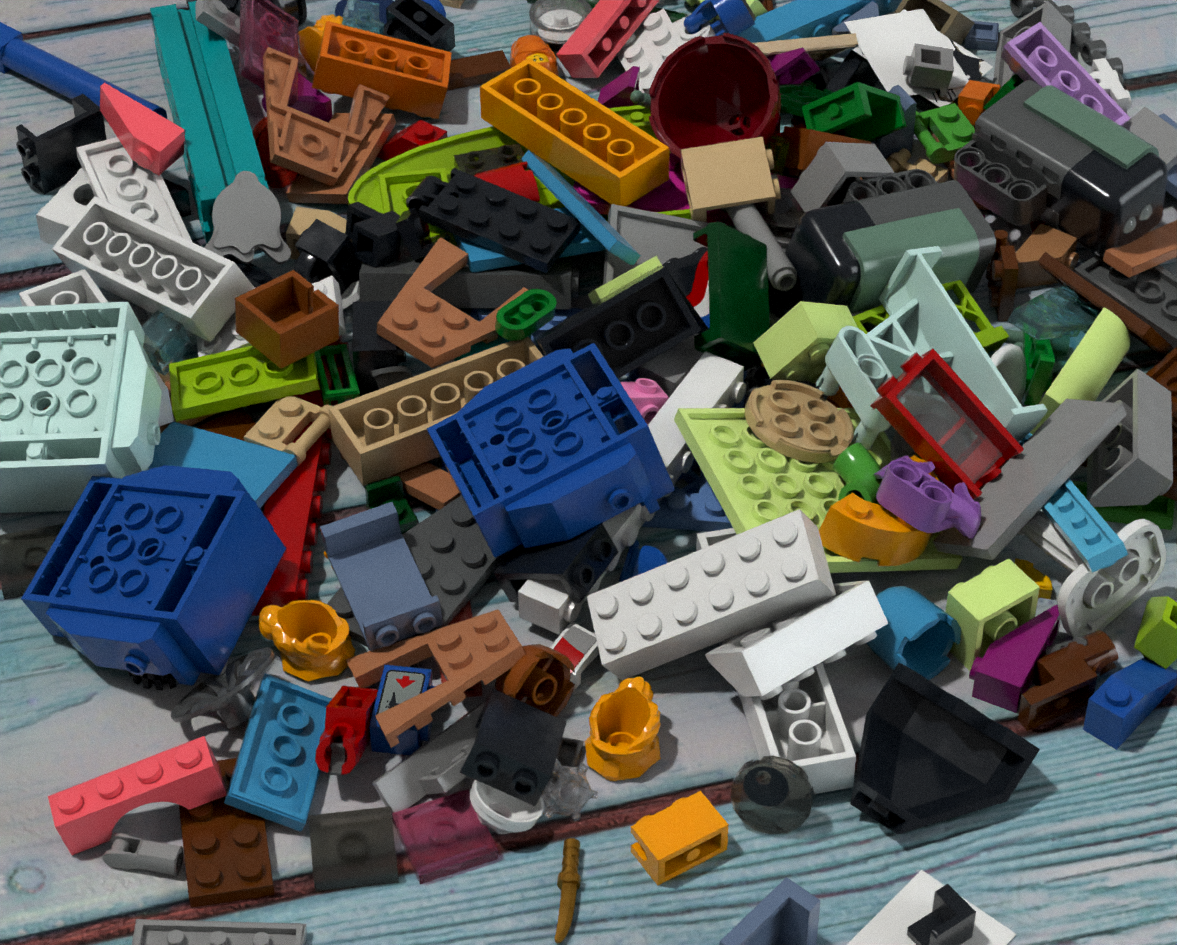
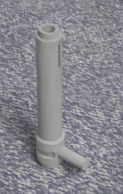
[720,174,797,291]

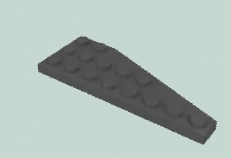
[327,496,511,668]

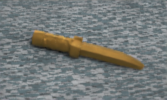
[555,838,581,943]

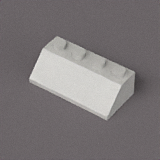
[705,580,888,700]

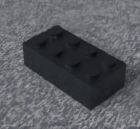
[534,266,701,379]

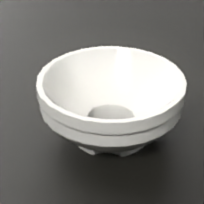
[470,780,544,834]

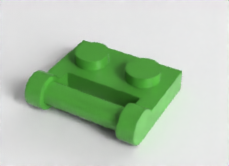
[914,103,975,164]

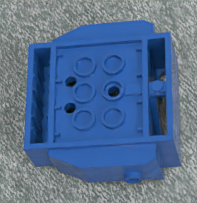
[427,343,675,558]
[21,465,286,686]

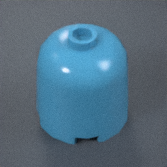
[867,586,961,680]

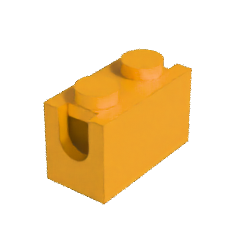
[631,791,729,886]

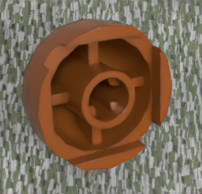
[495,644,575,717]

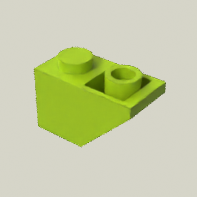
[1134,596,1177,669]

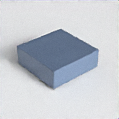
[965,21,999,51]

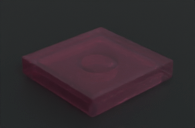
[392,789,498,884]

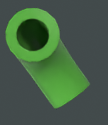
[833,442,882,505]

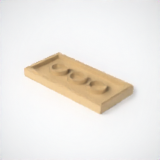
[753,33,858,61]

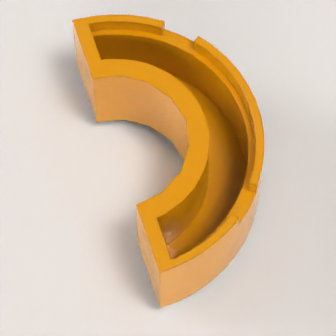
[819,455,939,566]

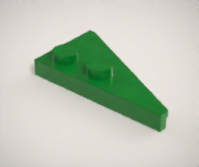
[1023,304,1055,405]

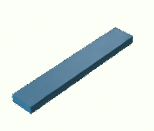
[521,150,641,265]

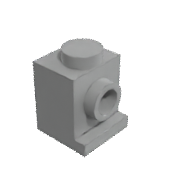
[903,43,954,95]

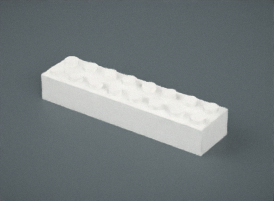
[696,528,856,799]

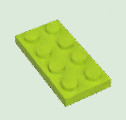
[169,345,320,422]

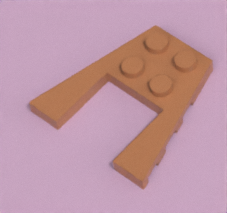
[263,47,389,187]
[376,238,528,368]
[346,610,525,748]

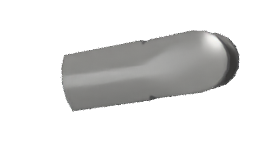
[103,832,184,876]

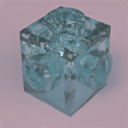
[342,0,384,35]

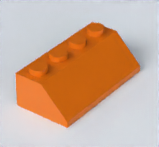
[312,21,452,119]

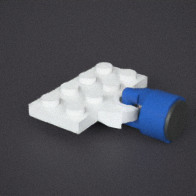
[617,0,757,95]

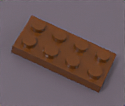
[179,758,275,908]

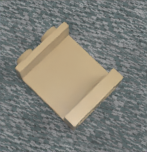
[681,137,781,222]

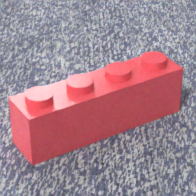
[556,0,659,78]

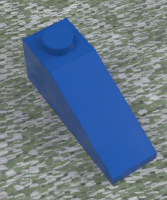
[1083,657,1177,750]

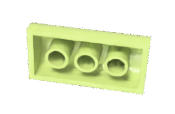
[1030,307,1130,435]

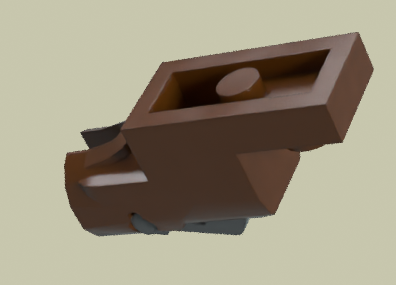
[1018,630,1119,731]

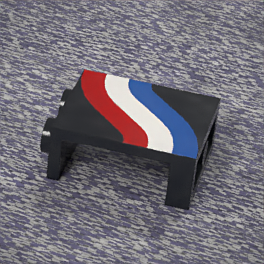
[662,247,710,334]

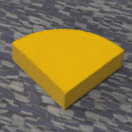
[1015,558,1052,599]

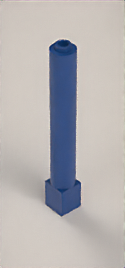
[0,22,167,119]

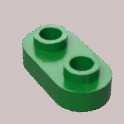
[495,289,557,341]

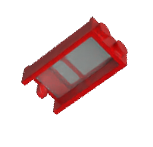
[870,349,1024,500]

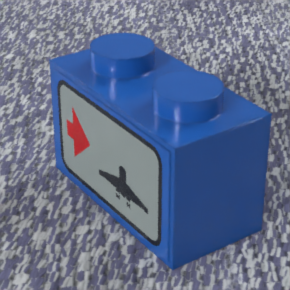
[369,665,436,755]

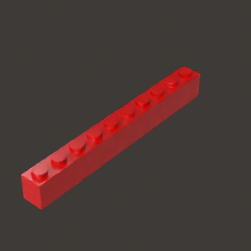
[252,335,349,616]

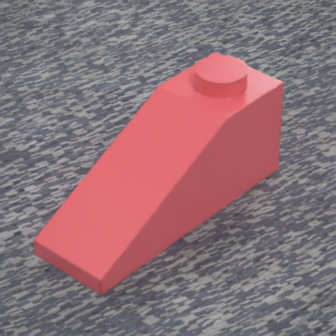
[100,83,185,176]

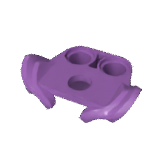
[873,455,981,538]

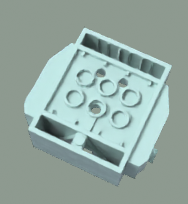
[0,301,162,513]

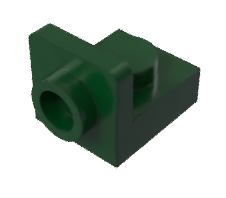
[365,476,418,534]

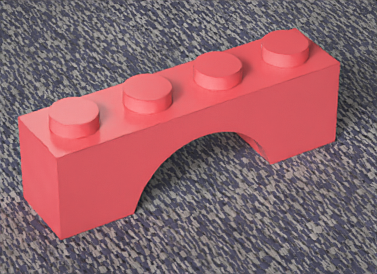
[48,736,227,855]

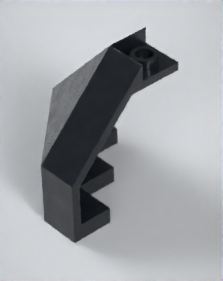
[850,663,1040,835]

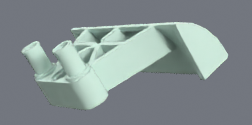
[816,246,1048,450]

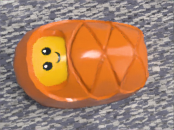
[510,35,559,77]

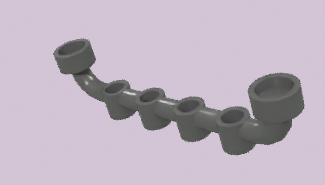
[1010,0,1124,88]

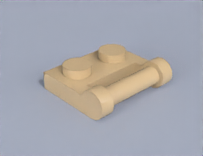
[244,396,332,467]

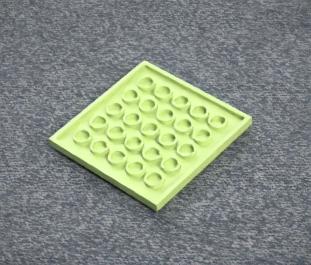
[674,408,963,573]

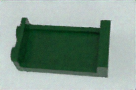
[693,221,770,371]

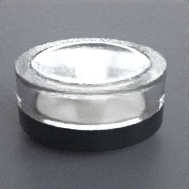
[529,0,592,52]

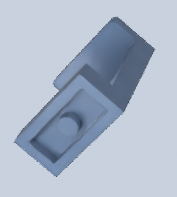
[719,877,820,945]

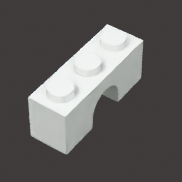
[36,168,94,245]

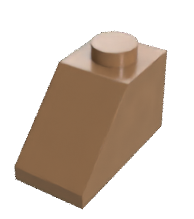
[1016,223,1079,289]

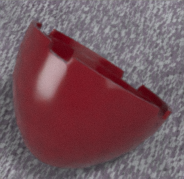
[649,33,781,159]

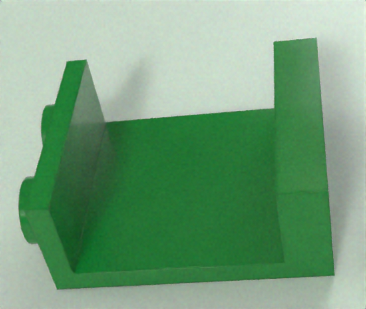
[802,82,907,142]

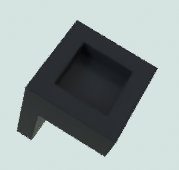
[907,884,976,945]

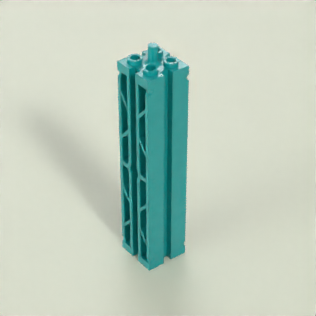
[150,1,269,244]

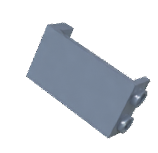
[320,502,443,651]

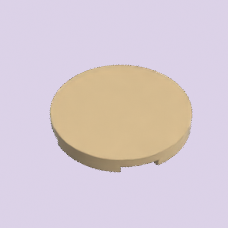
[745,380,854,463]

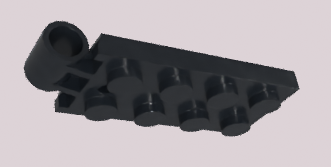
[406,168,581,273]

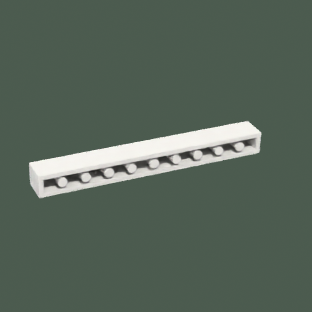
[518,351,746,635]

